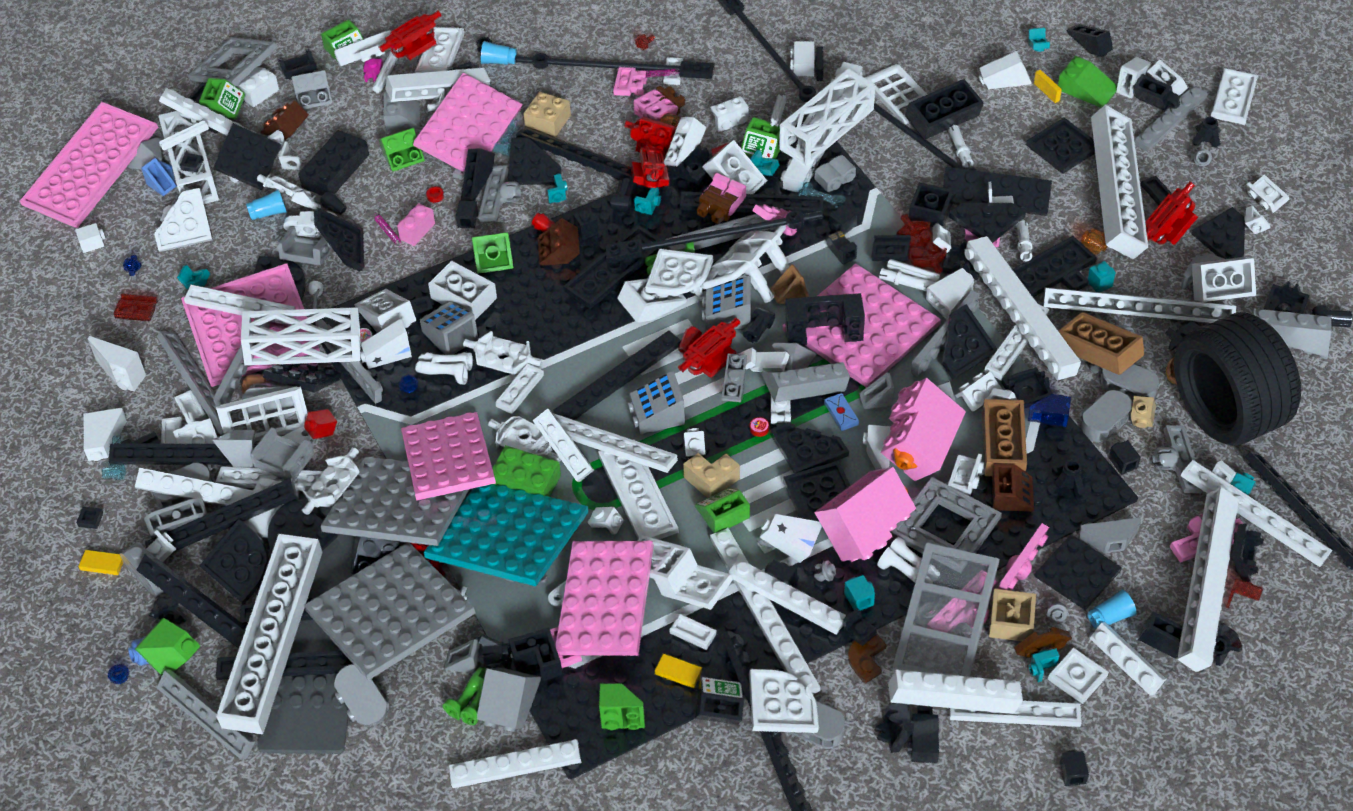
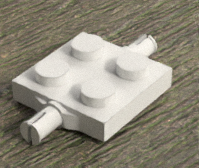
[173,412,217,471]

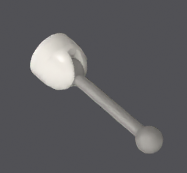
[308,281,323,309]

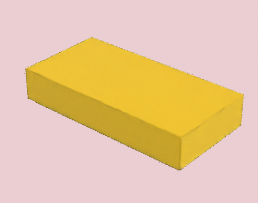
[1034,70,1062,103]
[78,550,124,575]
[655,654,702,688]

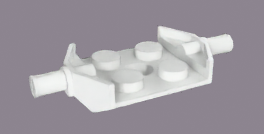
[257,174,321,210]
[463,331,543,375]
[488,416,561,462]
[301,447,360,515]

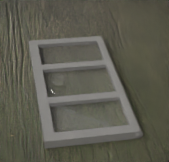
[892,543,999,677]

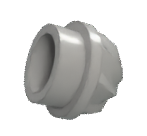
[1194,149,1212,167]

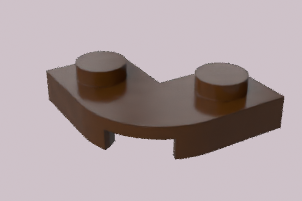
[1014,627,1072,658]
[848,634,887,684]

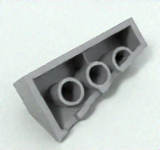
[1252,308,1332,359]
[762,362,850,403]

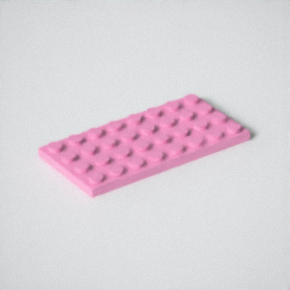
[20,102,158,228]

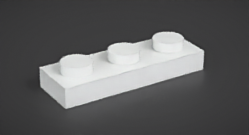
[495,363,544,414]

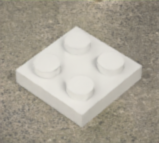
[1048,648,1108,704]

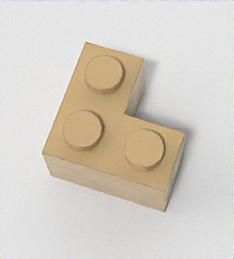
[684,453,740,498]

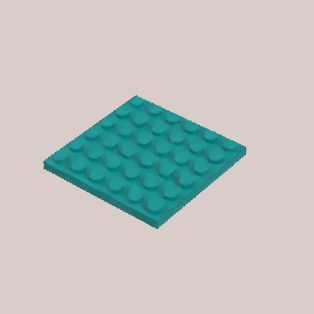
[424,484,588,587]

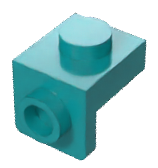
[1028,27,1050,52]
[750,150,779,176]
[547,174,568,204]
[634,188,661,215]
[177,265,211,290]
[1231,472,1256,496]
[1029,649,1059,682]

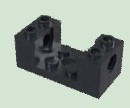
[785,293,865,345]

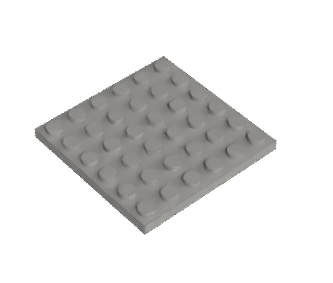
[321,457,469,546]
[304,542,475,681]

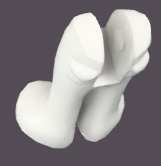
[415,352,473,385]
[877,537,940,584]

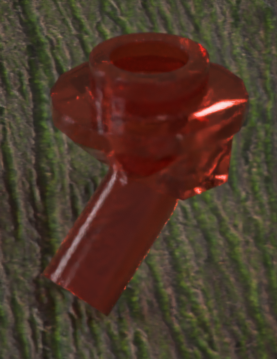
[635,34,655,51]

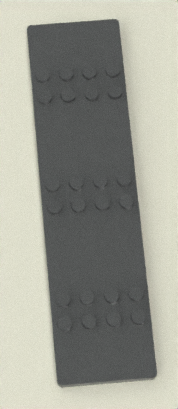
[258,491,356,754]

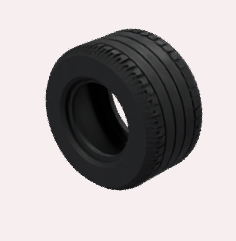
[1174,312,1301,446]

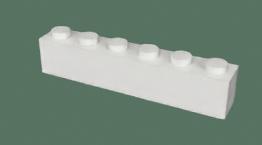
[385,68,490,102]
[888,670,1023,714]

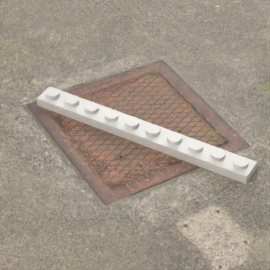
[710,528,820,694]

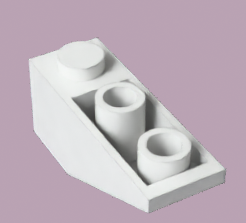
[664,117,706,166]

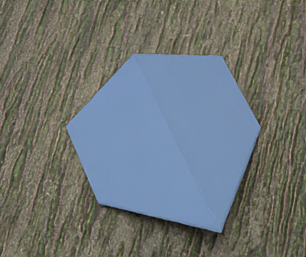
[141,158,177,196]

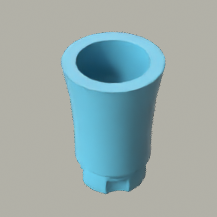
[481,41,517,65]
[246,189,287,220]
[1087,589,1137,629]

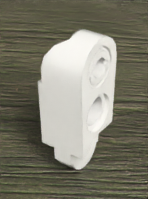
[283,211,338,238]

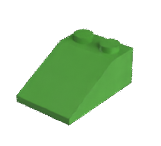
[1058,56,1117,108]

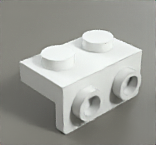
[711,96,749,132]
[1246,175,1289,213]
[955,372,1003,412]
[948,453,985,496]

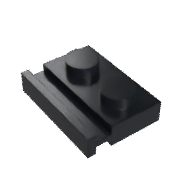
[871,235,911,261]

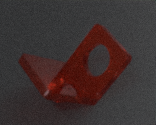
[1226,579,1263,609]

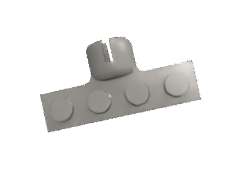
[478,165,521,222]
[1153,425,1203,493]

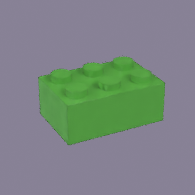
[492,445,561,497]

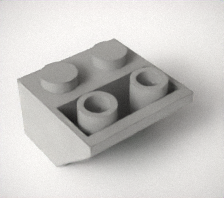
[292,70,332,109]

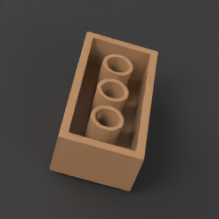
[1058,312,1144,375]
[982,399,1027,476]

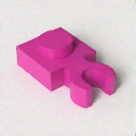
[363,59,383,82]

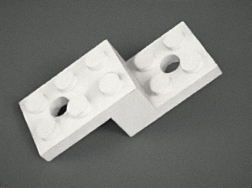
[638,535,733,610]

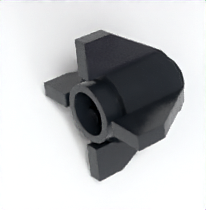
[1214,623,1243,666]

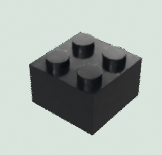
[908,182,954,227]

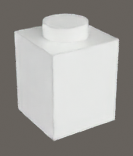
[75,223,105,253]

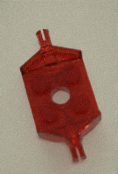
[896,214,947,274]

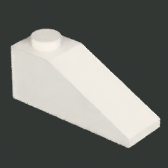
[863,425,891,470]

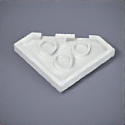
[154,188,212,252]

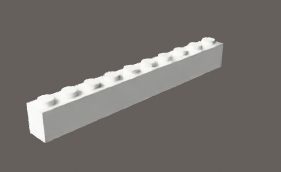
[781,62,863,194]
[965,236,1081,380]
[1043,287,1236,323]
[1177,487,1239,672]

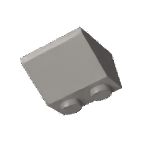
[383,93,420,131]

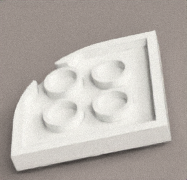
[645,249,713,296]
[749,669,819,733]

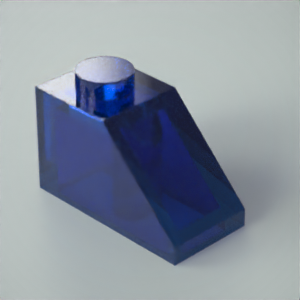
[1028,394,1071,427]

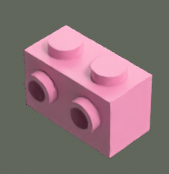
[397,203,435,246]

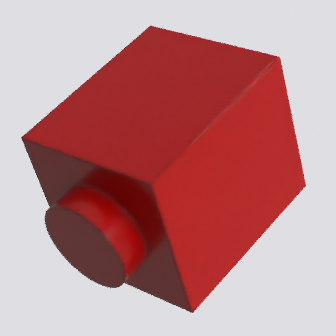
[304,409,338,439]

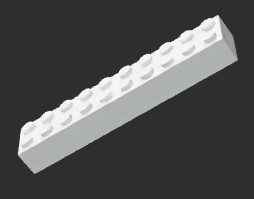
[1091,105,1148,259]
[216,534,323,734]

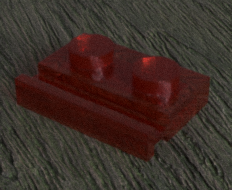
[113,294,158,321]

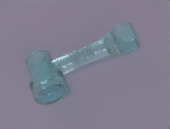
[493,119,519,156]
[797,182,846,208]
[102,435,126,480]

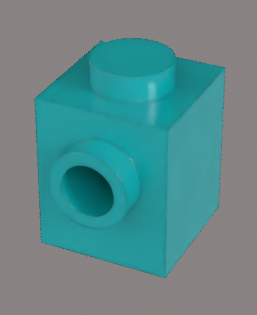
[1088,261,1116,292]
[844,575,875,611]

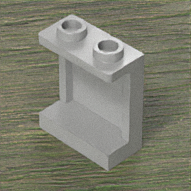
[277,228,333,266]
[250,427,315,481]

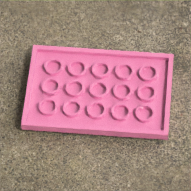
[413,73,523,172]
[401,412,496,501]
[556,541,654,656]

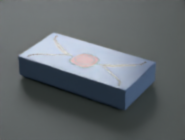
[824,393,859,431]

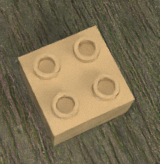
[524,92,571,137]
[989,589,1036,641]

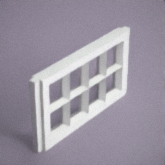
[865,64,928,125]
[216,386,308,442]

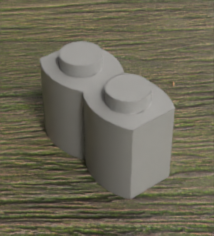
[815,155,856,192]

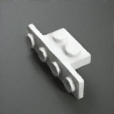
[334,30,391,66]

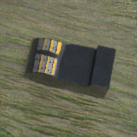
[826,230,857,265]

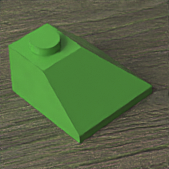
[135,618,200,676]

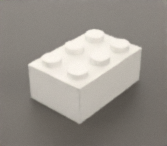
[1192,257,1256,302]
[428,261,497,320]

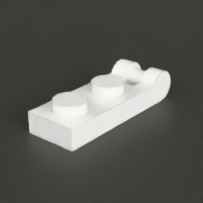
[771,396,791,424]

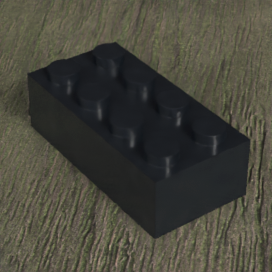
[905,79,984,140]
[298,130,369,196]

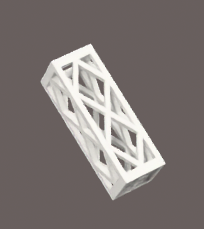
[779,69,875,166]
[158,111,219,204]
[241,308,360,365]

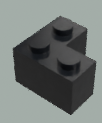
[508,628,563,681]

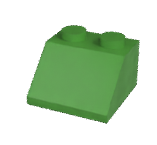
[472,232,513,274]

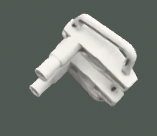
[700,225,790,303]

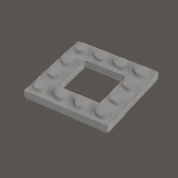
[188,37,277,87]
[890,477,1002,574]

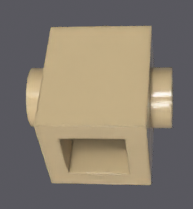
[1131,396,1156,428]

